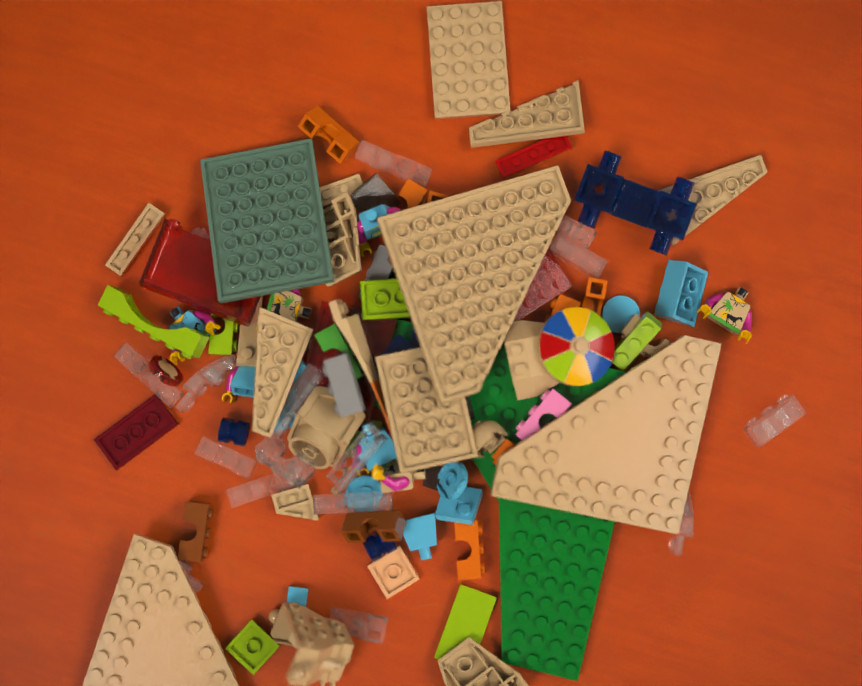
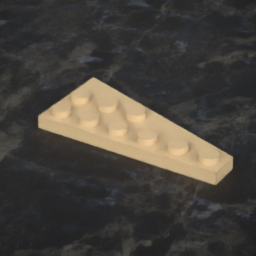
[469,80,585,148]
[653,155,768,246]
[252,307,313,438]

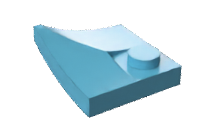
[435,486,483,525]

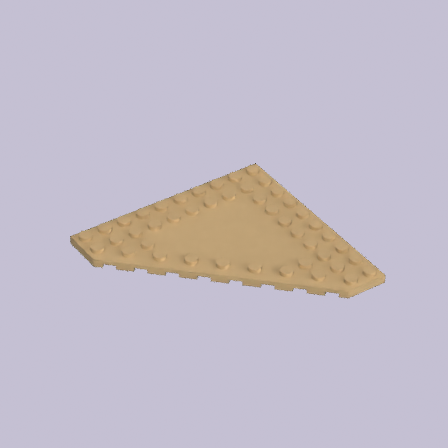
[377,166,571,405]
[490,335,721,534]
[82,533,239,686]

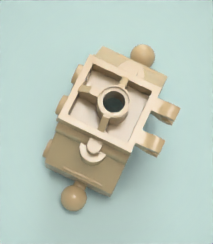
[269,602,354,686]

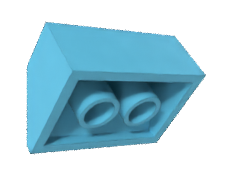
[654,260,709,327]

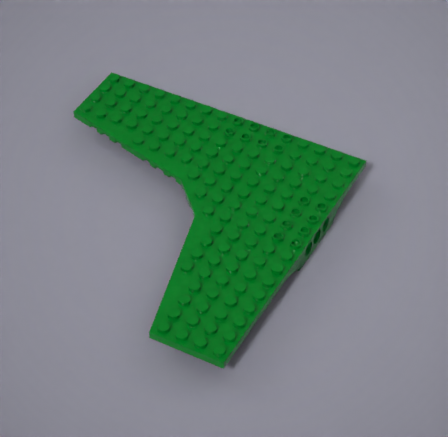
[335,308,627,681]

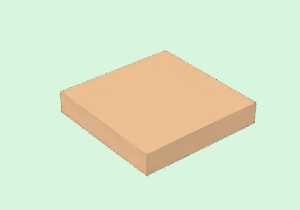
[367,546,420,599]

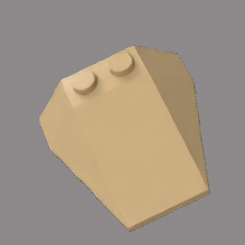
[324,192,361,287]
[504,320,560,400]
[438,637,528,686]

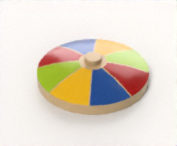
[537,307,615,386]

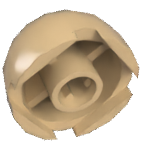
[472,420,508,458]

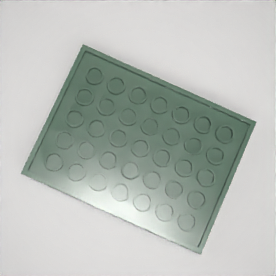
[200,139,334,303]

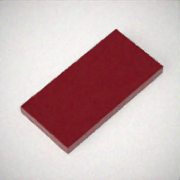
[94,394,179,471]

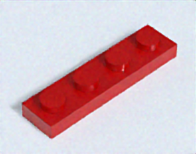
[495,136,572,179]

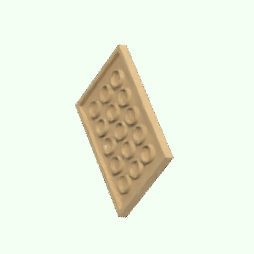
[427,1,510,119]
[375,347,478,474]

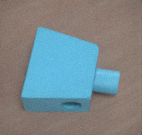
[403,513,437,560]

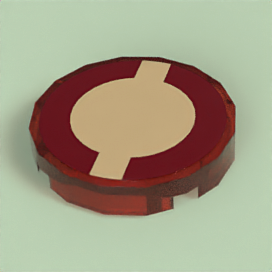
[148,355,184,387]

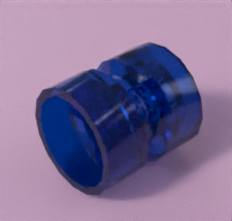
[218,417,250,447]
[363,532,397,562]

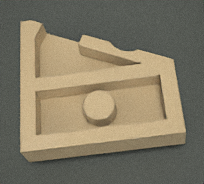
[271,484,319,521]

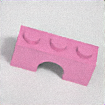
[515,389,571,440]

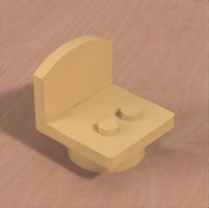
[287,386,366,469]

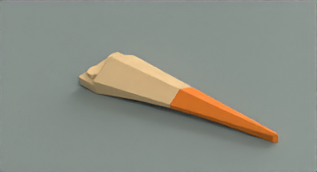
[329,299,393,440]

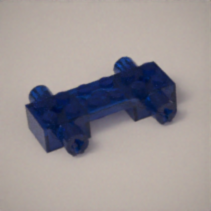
[574,151,697,256]

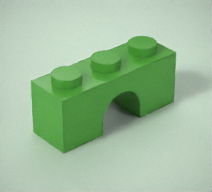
[315,324,365,379]

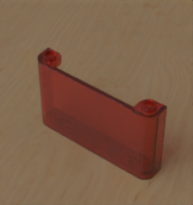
[139,219,261,326]

